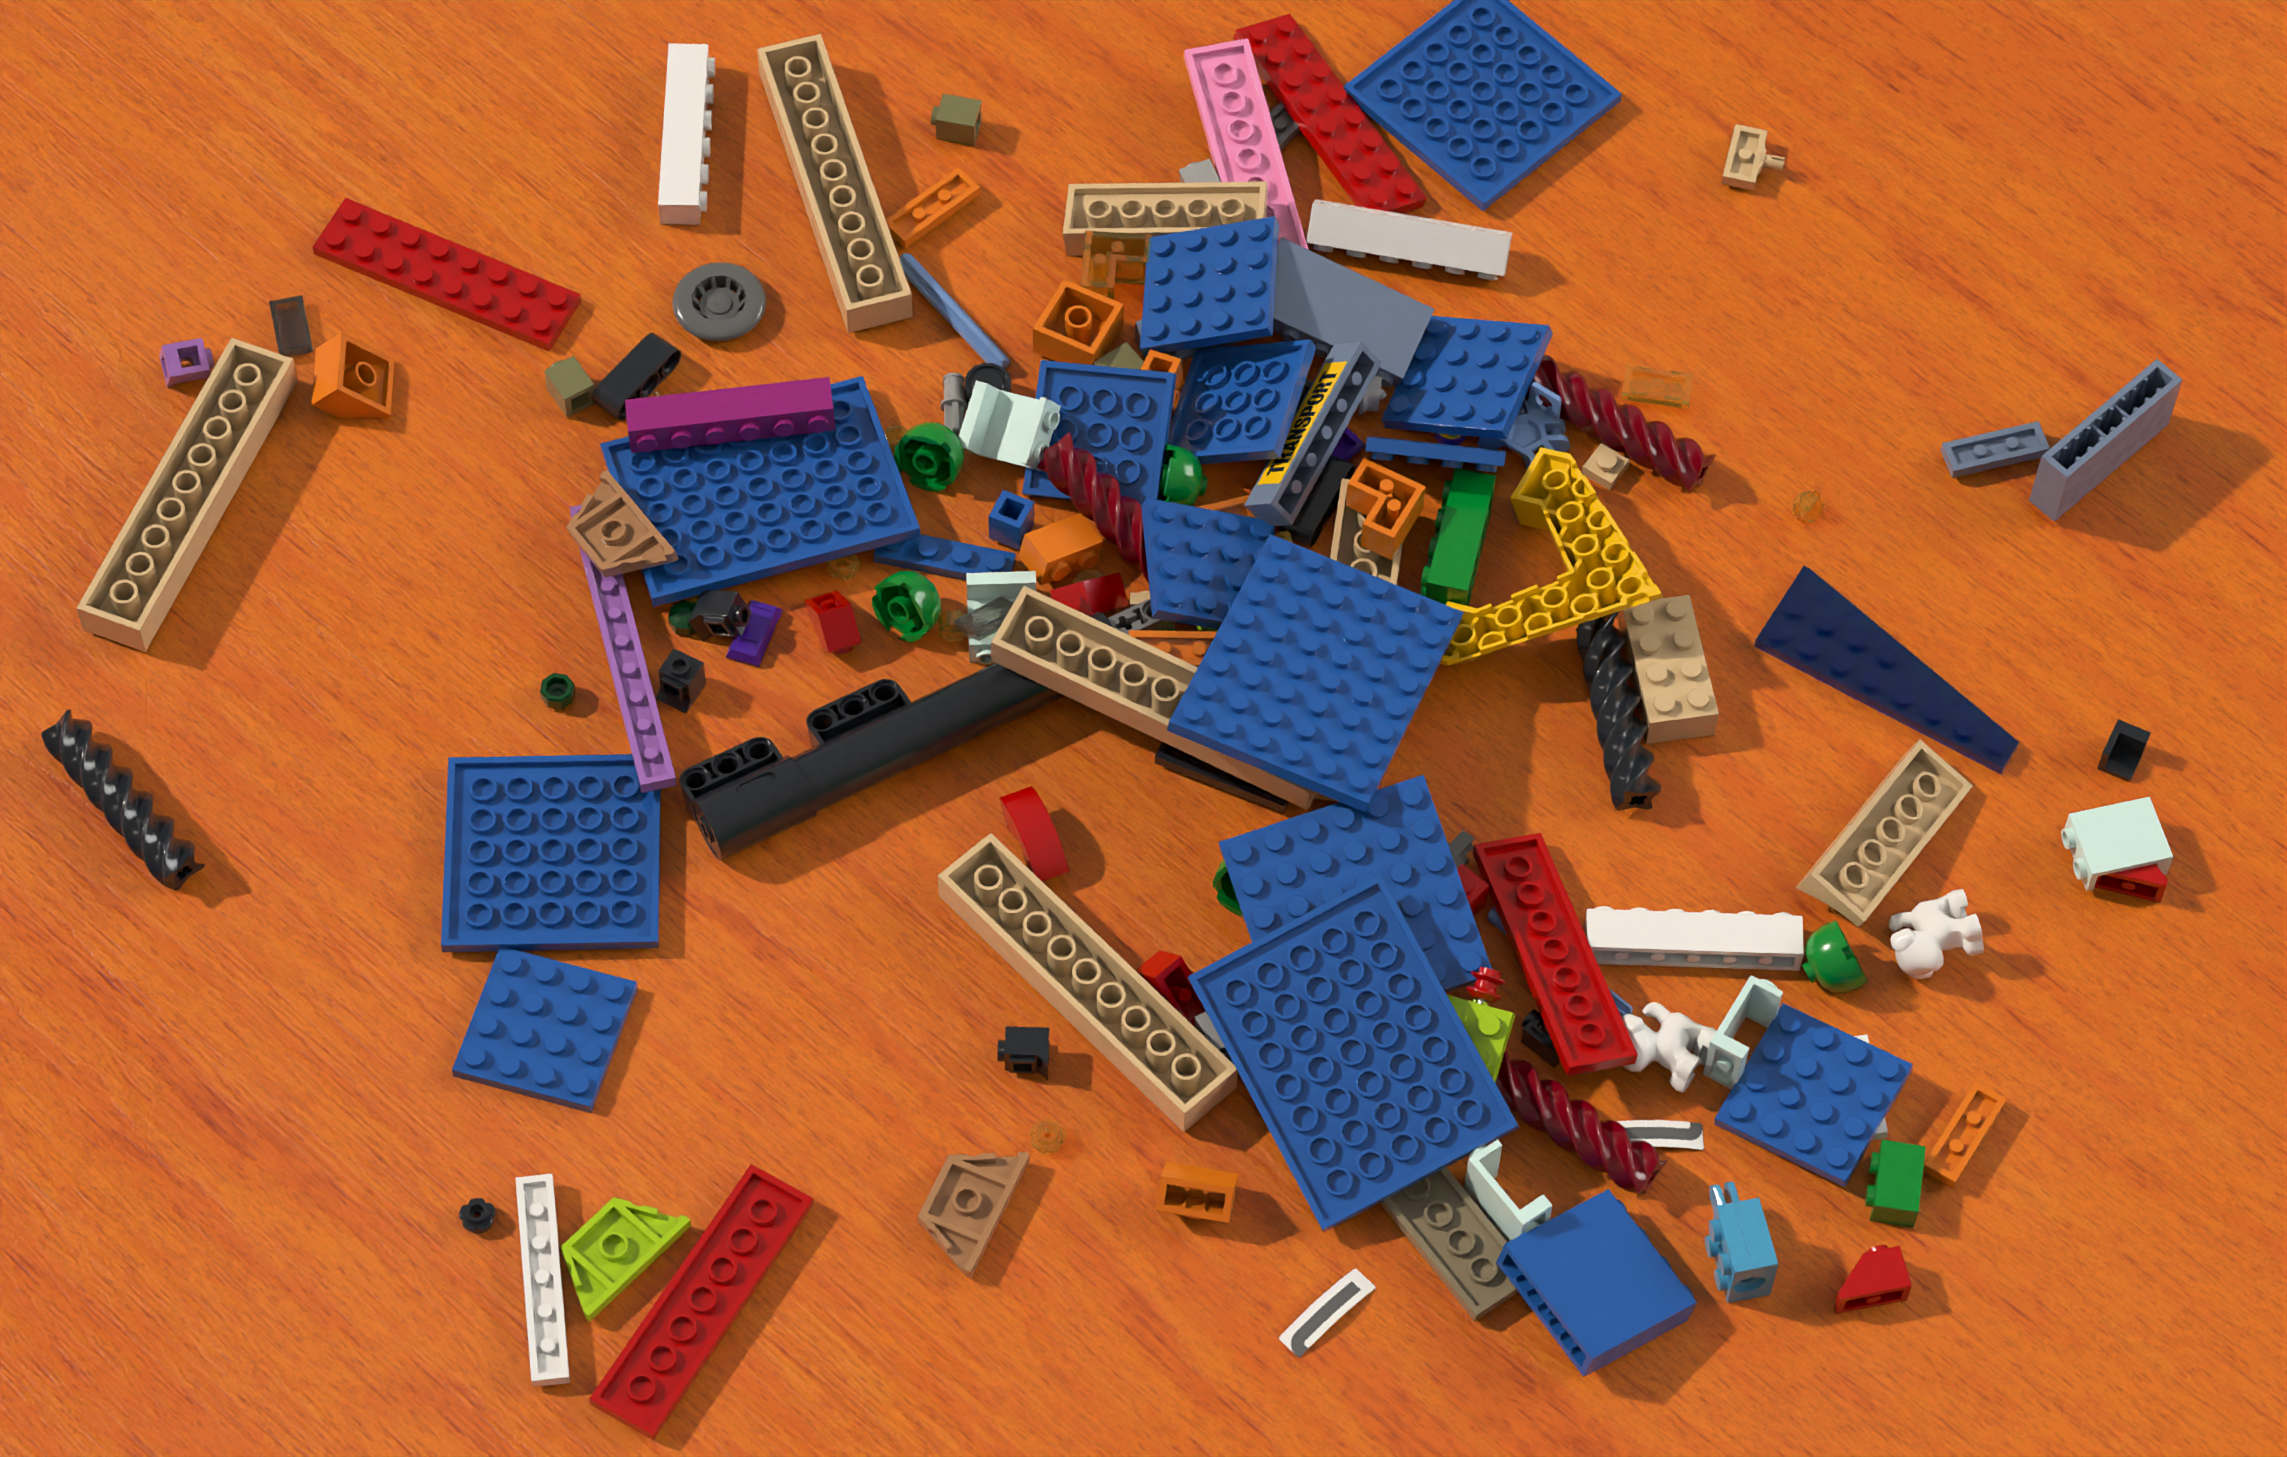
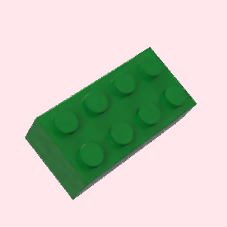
[1420,468,1496,606]

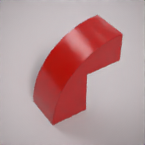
[999,786,1070,881]

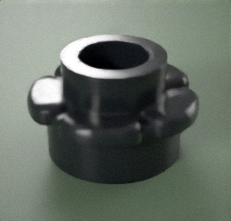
[459,1198,496,1234]

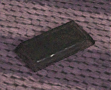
[269,295,313,357]
[954,596,1014,641]

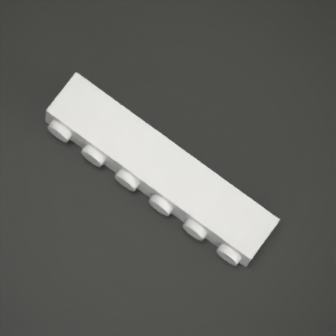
[658,44,715,225]
[1306,199,1512,280]
[1584,906,1804,971]

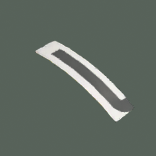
[1616,1120,1704,1150]
[1279,1269,1375,1357]

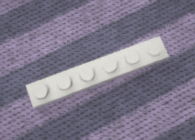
[516,1174,570,1387]

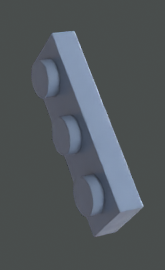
[1941,421,2050,478]

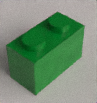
[1865,1139,1926,1228]

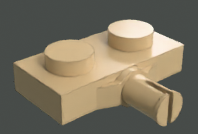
[1721,124,1785,191]

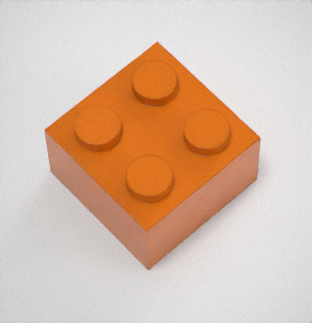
[1033,279,1124,365]

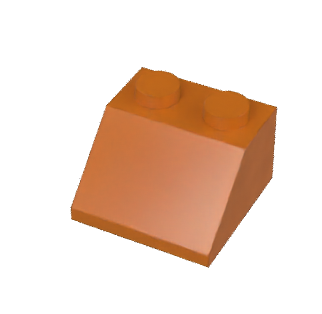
[311,332,395,418]

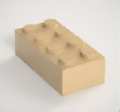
[1618,595,1719,744]

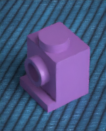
[159,338,214,387]

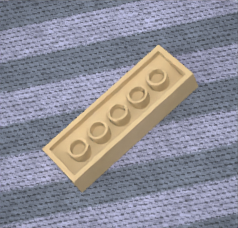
[1063,182,1268,256]
[1796,740,1973,927]

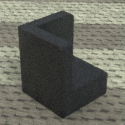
[2097,719,2151,782]

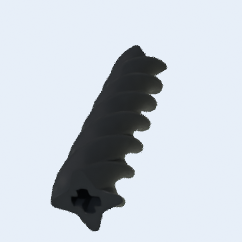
[1576,612,1661,811]
[41,710,205,891]

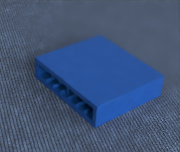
[1496,1189,1697,1377]

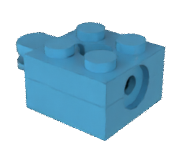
[1705,1181,1779,1303]

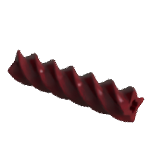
[1525,355,1716,492]
[1036,432,1149,583]
[1495,1049,1667,1195]

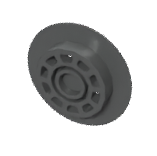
[672,262,766,341]

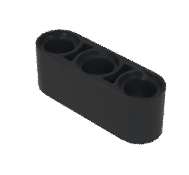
[592,333,681,421]
[1279,454,1355,548]

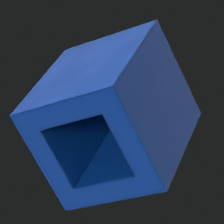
[988,490,1035,550]

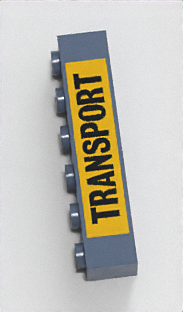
[1244,341,1382,526]

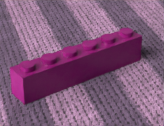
[625,377,836,453]

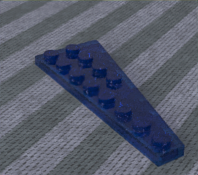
[1754,566,2019,774]

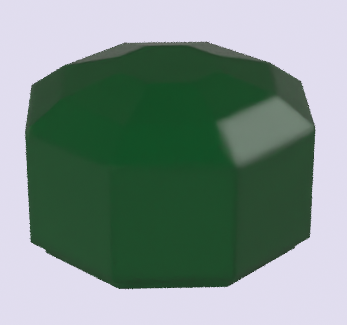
[668,600,696,636]
[540,673,575,709]

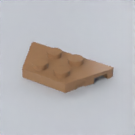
[566,469,679,578]
[918,1152,1030,1278]

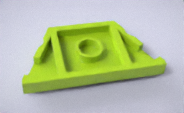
[561,1197,691,1322]

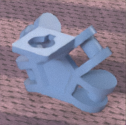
[1478,382,1570,469]

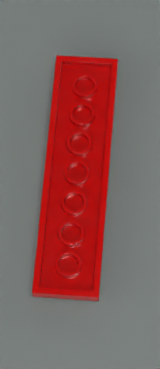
[1233,14,1427,214]
[313,198,581,351]
[1472,833,1638,1076]
[589,1164,814,1440]

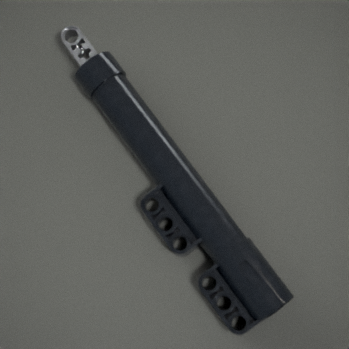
[679,599,1175,861]

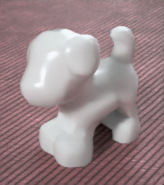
[1888,889,1984,979]
[1622,1002,1717,1093]

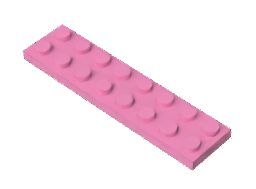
[1184,38,1308,249]

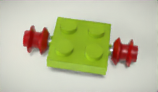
[1447,967,1515,1082]

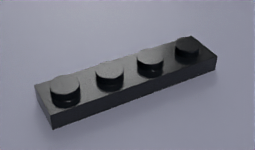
[1155,742,1290,813]

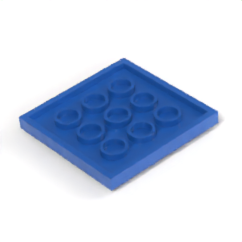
[1140,216,1279,356]
[1381,316,1553,439]
[1167,339,1316,464]
[1022,360,1176,505]
[1366,436,1506,472]
[1141,498,1275,630]
[452,948,638,1113]
[1714,1003,1913,1187]

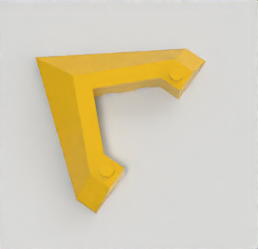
[1440,447,1663,666]

